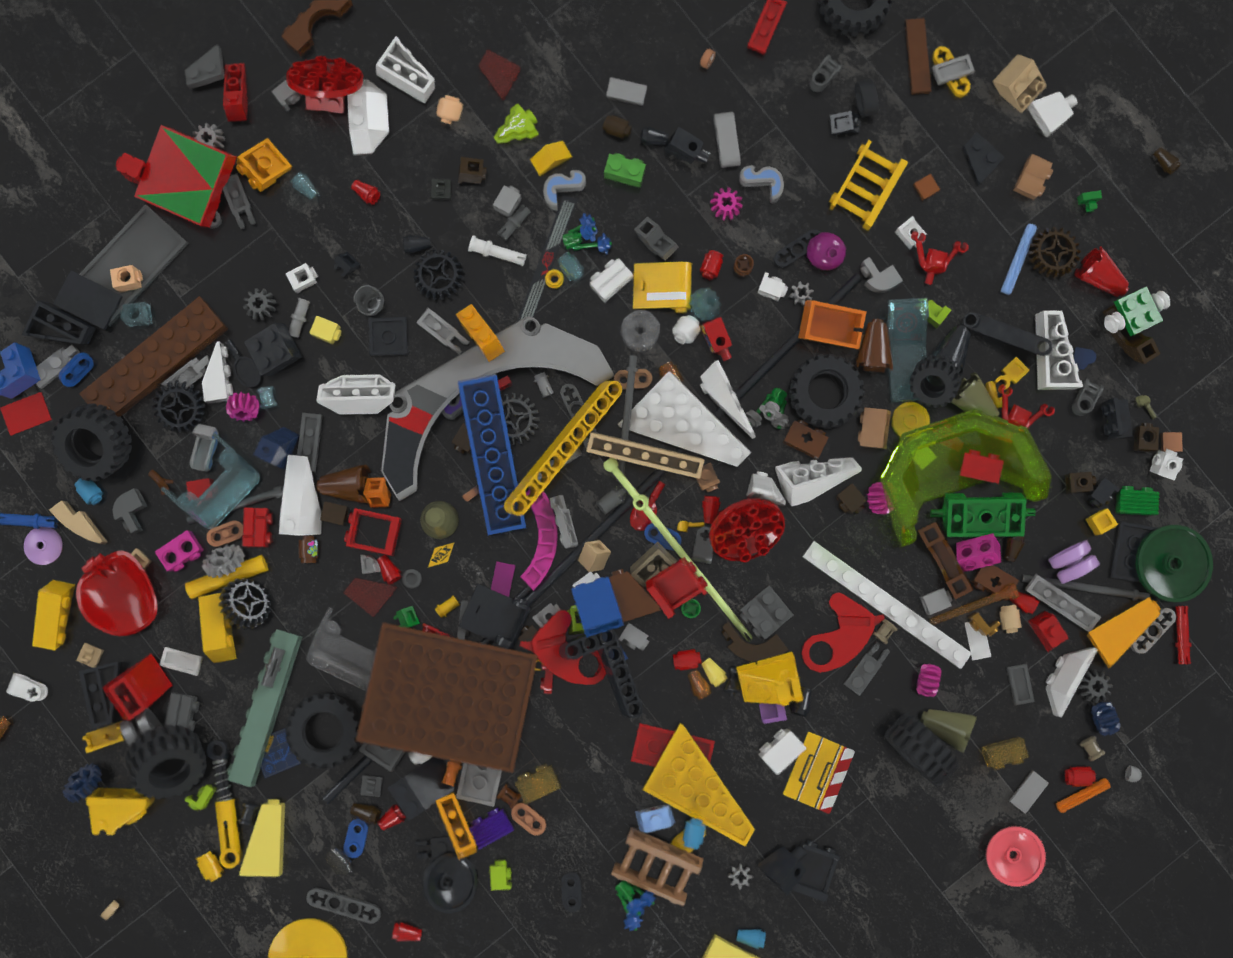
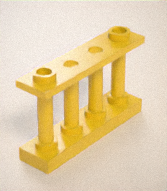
[829,140,908,231]

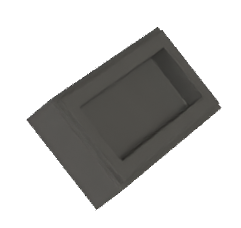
[1006,664,1035,705]

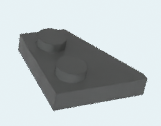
[185,45,225,89]

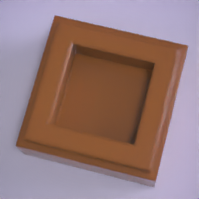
[913,174,940,200]

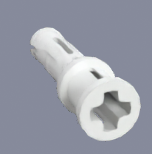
[468,235,527,266]

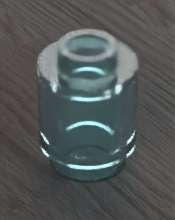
[557,252,584,281]

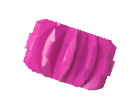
[710,187,743,220]
[226,392,259,422]
[867,482,896,515]
[916,664,941,697]

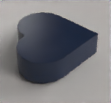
[1073,347,1096,371]

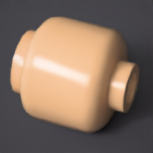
[436,95,463,124]

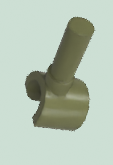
[1136,395,1157,419]

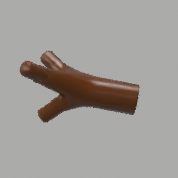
[148,470,173,495]

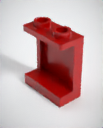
[646,557,708,619]

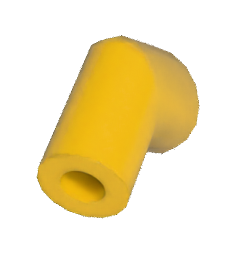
[985,381,1002,409]

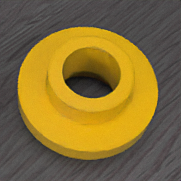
[545,269,564,289]

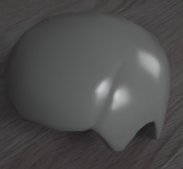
[353,285,384,316]

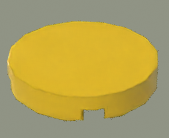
[891,402,930,440]

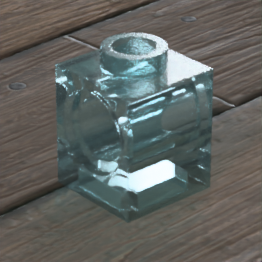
[121,302,152,327]

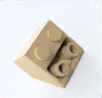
[993,55,1047,113]

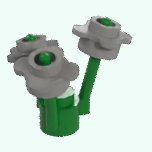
[745,388,790,429]

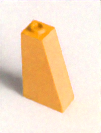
[1087,598,1160,669]

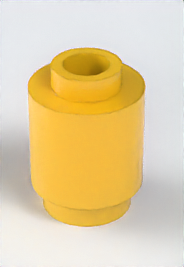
[197,851,223,882]

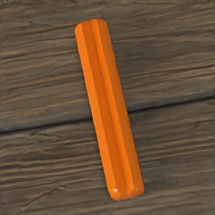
[1056,778,1111,813]

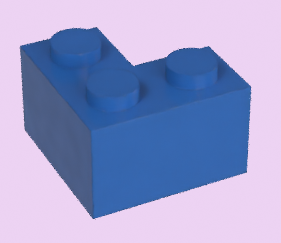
[0,342,41,399]

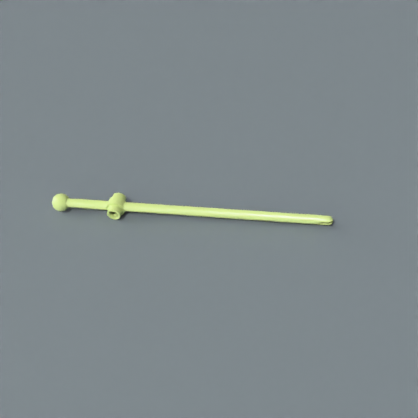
[603,458,753,641]

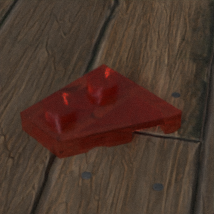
[479,49,521,100]

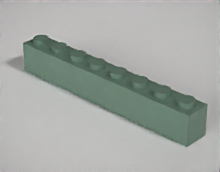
[227,629,302,787]

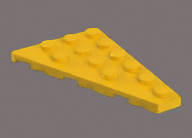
[643,723,755,846]

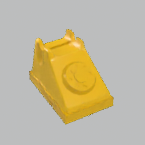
[736,652,803,706]
[86,788,155,835]

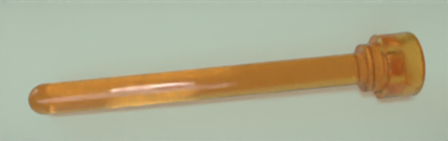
[929,582,1020,625]

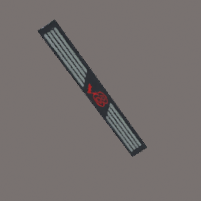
[517,195,578,330]

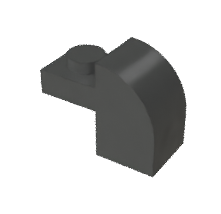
[634,216,679,261]
[113,488,147,534]

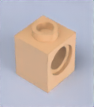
[110,265,143,293]

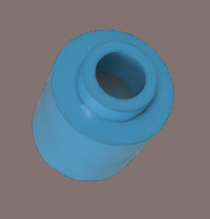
[74,478,103,505]
[683,818,706,849]

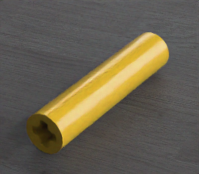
[185,555,268,599]

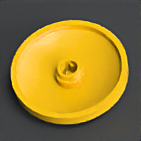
[268,918,348,958]

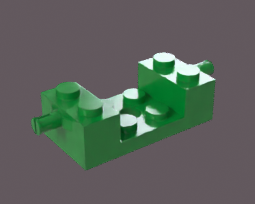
[930,493,1036,537]

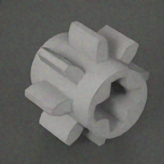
[789,281,814,306]
[728,863,753,889]

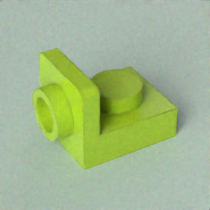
[185,784,217,811]

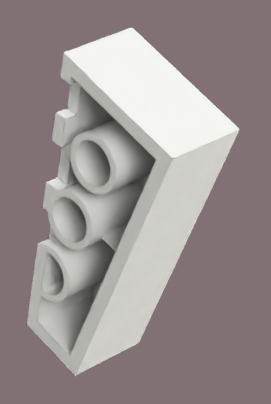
[1035,311,1083,390]

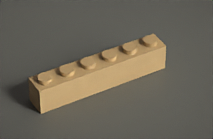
[586,432,704,479]

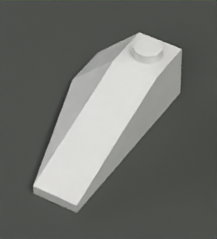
[279,455,322,536]
[775,457,862,506]

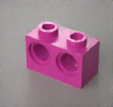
[155,530,204,572]
[956,533,1001,572]

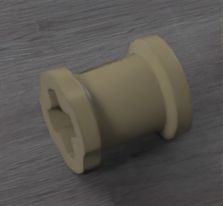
[873,619,898,644]
[1080,736,1105,761]

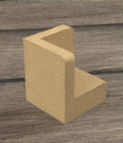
[578,540,611,572]

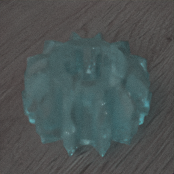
[689,288,722,321]

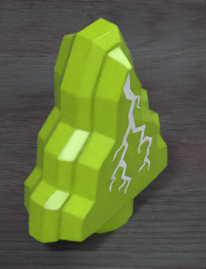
[494,103,539,144]

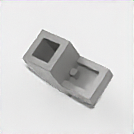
[861,257,903,293]

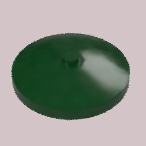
[1136,525,1213,602]

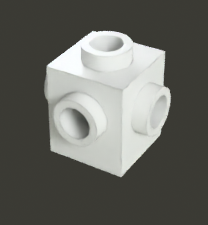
[1150,449,1183,481]

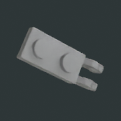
[416,308,469,355]

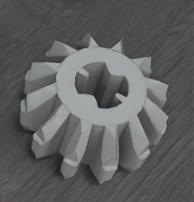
[193,123,225,148]

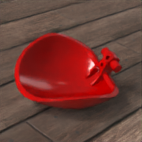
[76,551,158,636]

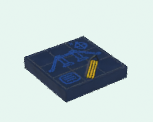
[261,728,302,778]

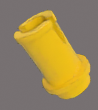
[435,595,460,618]

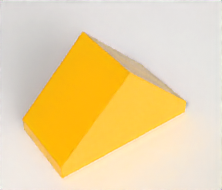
[530,141,572,176]

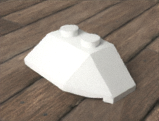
[347,79,389,155]
[317,375,395,414]
[1046,647,1098,718]

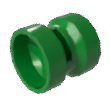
[681,599,701,618]

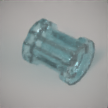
[256,386,277,409]

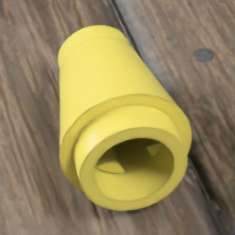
[701,658,728,687]

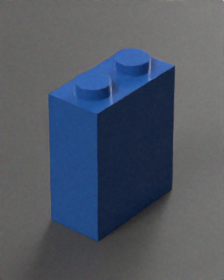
[572,577,624,637]

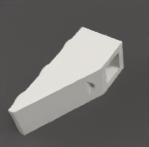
[202,342,233,404]

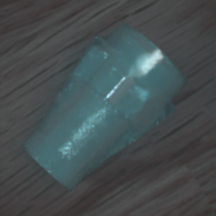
[290,172,319,200]

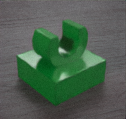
[1077,190,1102,213]
[394,606,420,628]

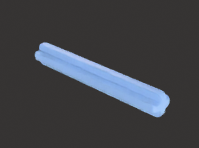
[1001,224,1037,295]

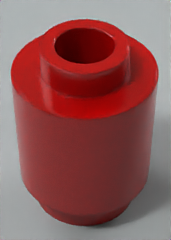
[699,250,723,280]
[673,649,702,671]
[1065,766,1096,787]

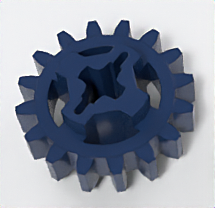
[63,763,103,803]

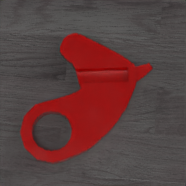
[801,593,885,673]

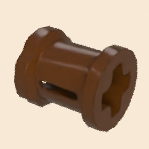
[496,784,522,809]

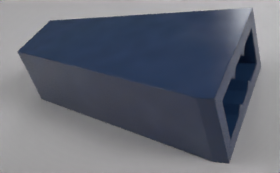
[253,427,300,470]

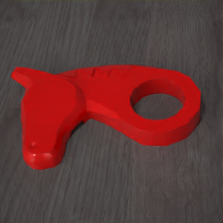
[520,610,606,685]

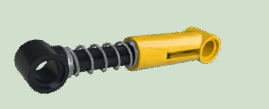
[207,739,243,868]

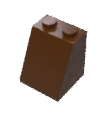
[609,569,660,622]

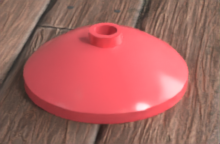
[986,826,1046,886]

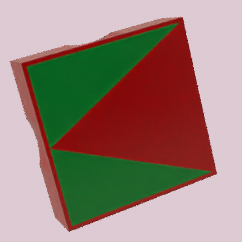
[134,125,237,227]

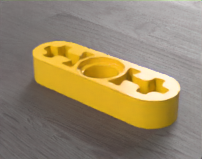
[932,46,970,97]

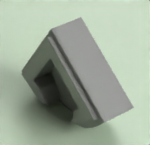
[360,555,381,574]

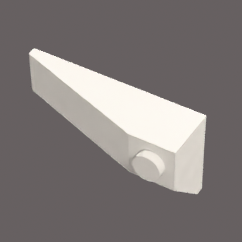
[700,360,756,439]
[746,471,786,506]

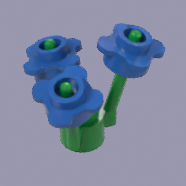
[563,213,612,255]
[615,880,656,931]

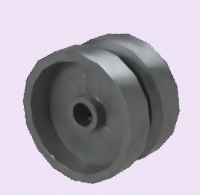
[120,708,163,746]

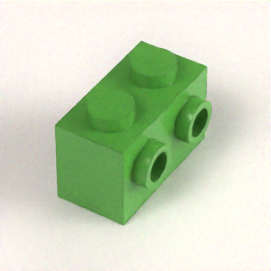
[604,153,646,188]

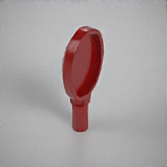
[630,481,665,531]

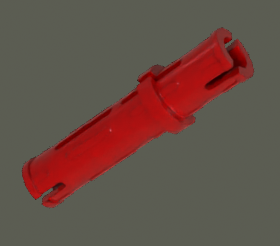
[1175,606,1192,664]

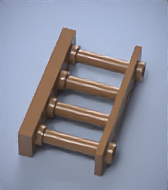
[611,827,703,906]

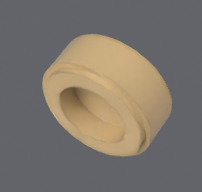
[100,900,119,920]

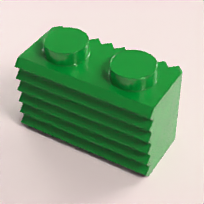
[1115,486,1160,516]

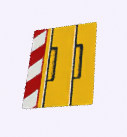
[783,732,855,814]

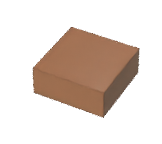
[1160,432,1182,452]

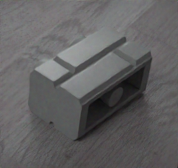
[164,692,199,731]

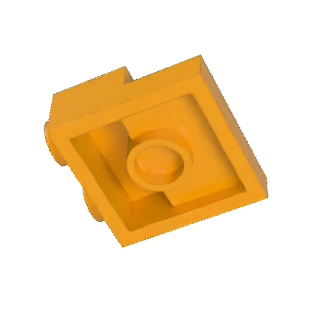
[236,138,292,192]

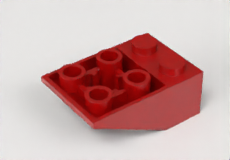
[102,654,172,721]

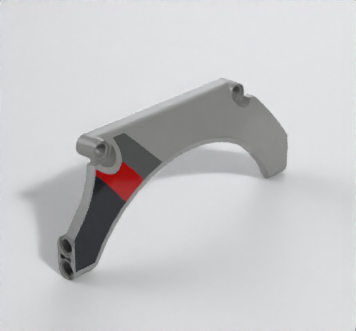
[381,316,615,501]

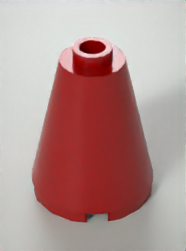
[1075,246,1129,297]

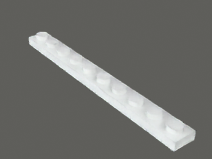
[803,541,972,669]

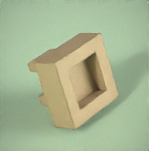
[76,643,104,668]

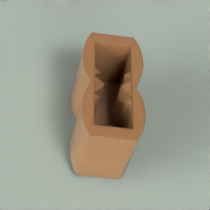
[1013,154,1053,200]

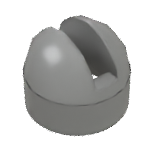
[1125,766,1142,782]

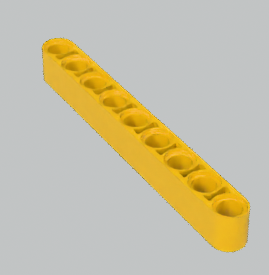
[504,381,622,516]

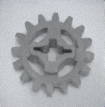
[202,544,245,578]

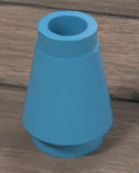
[737,930,766,949]

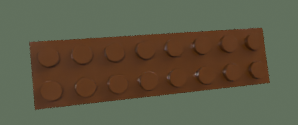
[79,296,228,417]

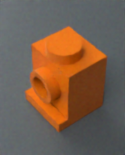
[363,477,391,508]

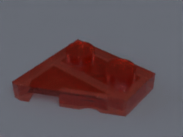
[343,578,397,617]

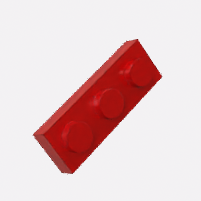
[747,0,787,54]

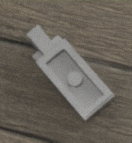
[36,345,80,389]
[161,355,210,398]
[550,495,578,548]

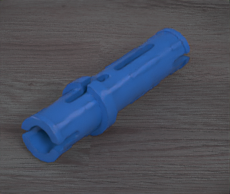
[0,513,58,529]

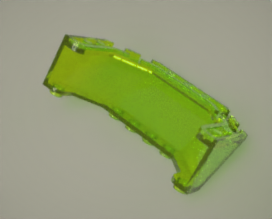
[880,409,1052,547]

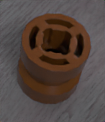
[734,254,754,276]

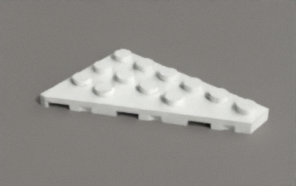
[618,371,752,467]

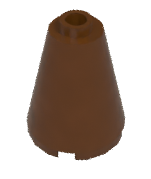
[855,319,894,372]
[317,465,371,503]

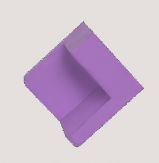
[759,703,787,724]

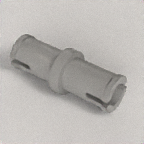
[289,298,310,338]

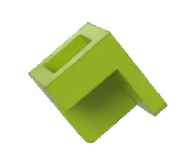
[918,300,951,328]

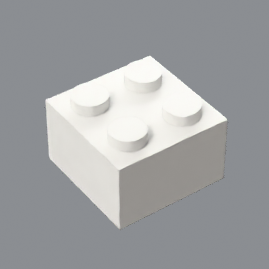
[758,728,806,775]

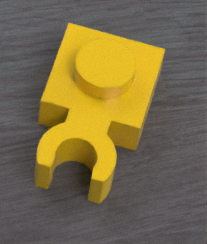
[994,357,1030,390]

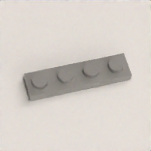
[1025,574,1101,632]

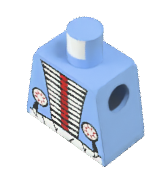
[635,804,675,833]

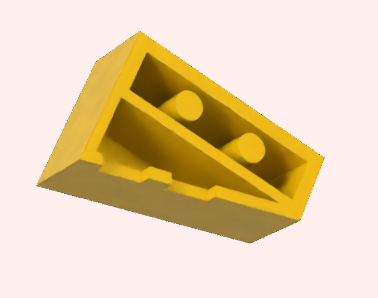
[32,580,76,650]

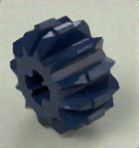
[1091,702,1120,736]

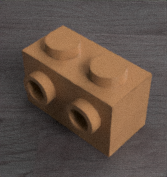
[858,408,891,449]

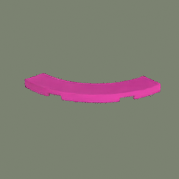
[520,489,558,591]

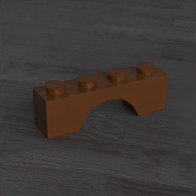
[282,0,353,57]
[918,520,974,600]

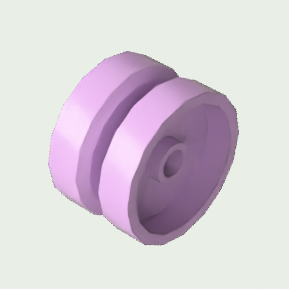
[1048,540,1100,584]

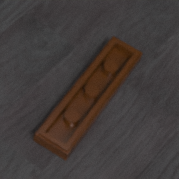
[905,18,931,94]

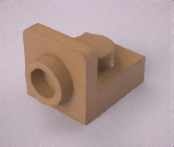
[696,462,720,493]

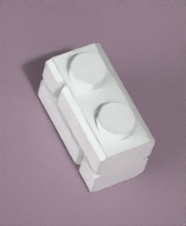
[590,258,633,302]

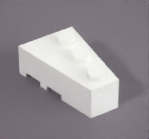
[376,36,435,104]

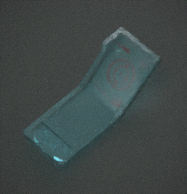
[887,298,929,402]

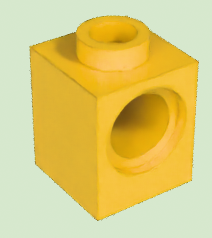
[1085,508,1118,536]

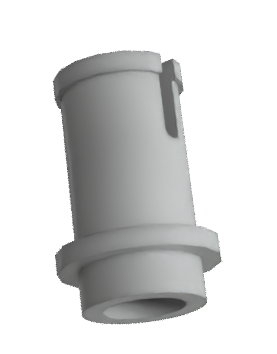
[534,372,554,398]

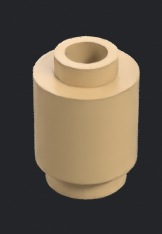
[999,605,1022,633]

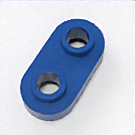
[59,353,93,387]
[644,523,682,550]
[344,818,369,858]

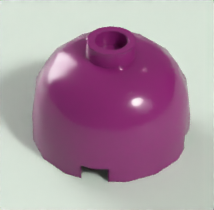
[807,232,846,270]

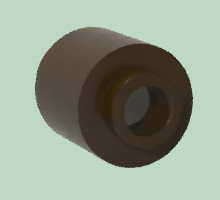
[603,115,632,139]

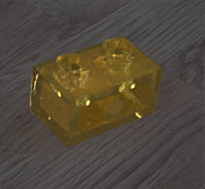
[981,737,1029,770]
[515,764,561,804]

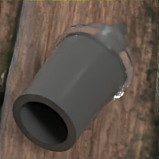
[596,486,627,515]

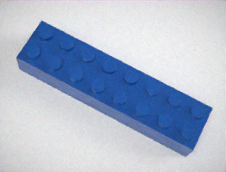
[458,374,526,535]

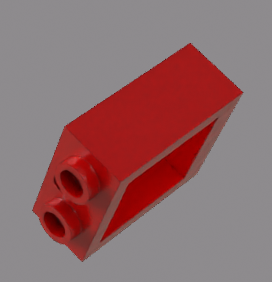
[344,508,402,556]

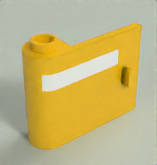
[633,262,692,313]

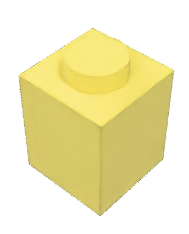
[309,316,342,345]

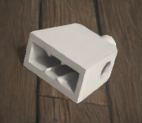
[1028,92,1077,138]

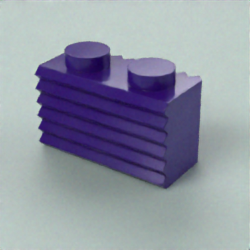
[469,807,514,849]

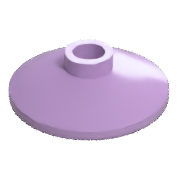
[24,527,63,565]

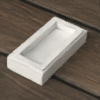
[159,647,203,676]

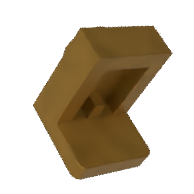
[968,612,1001,636]

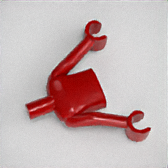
[911,231,969,285]
[998,384,1055,441]

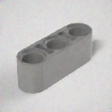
[714,112,741,168]

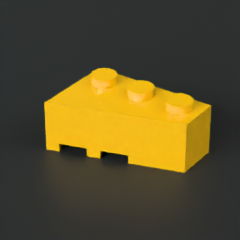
[198,593,237,663]

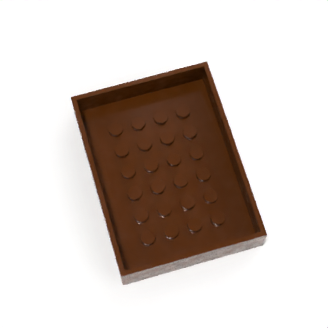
[356,623,538,773]

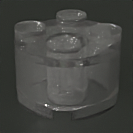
[621,310,660,352]

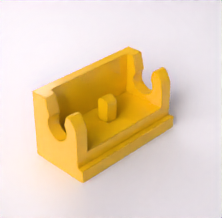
[82,720,125,753]

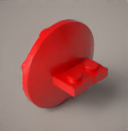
[286,56,363,113]
[709,498,785,562]

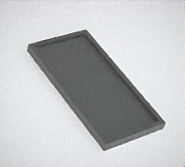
[79,204,189,326]

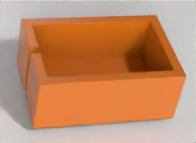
[798,300,867,349]

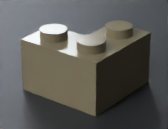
[630,542,678,587]

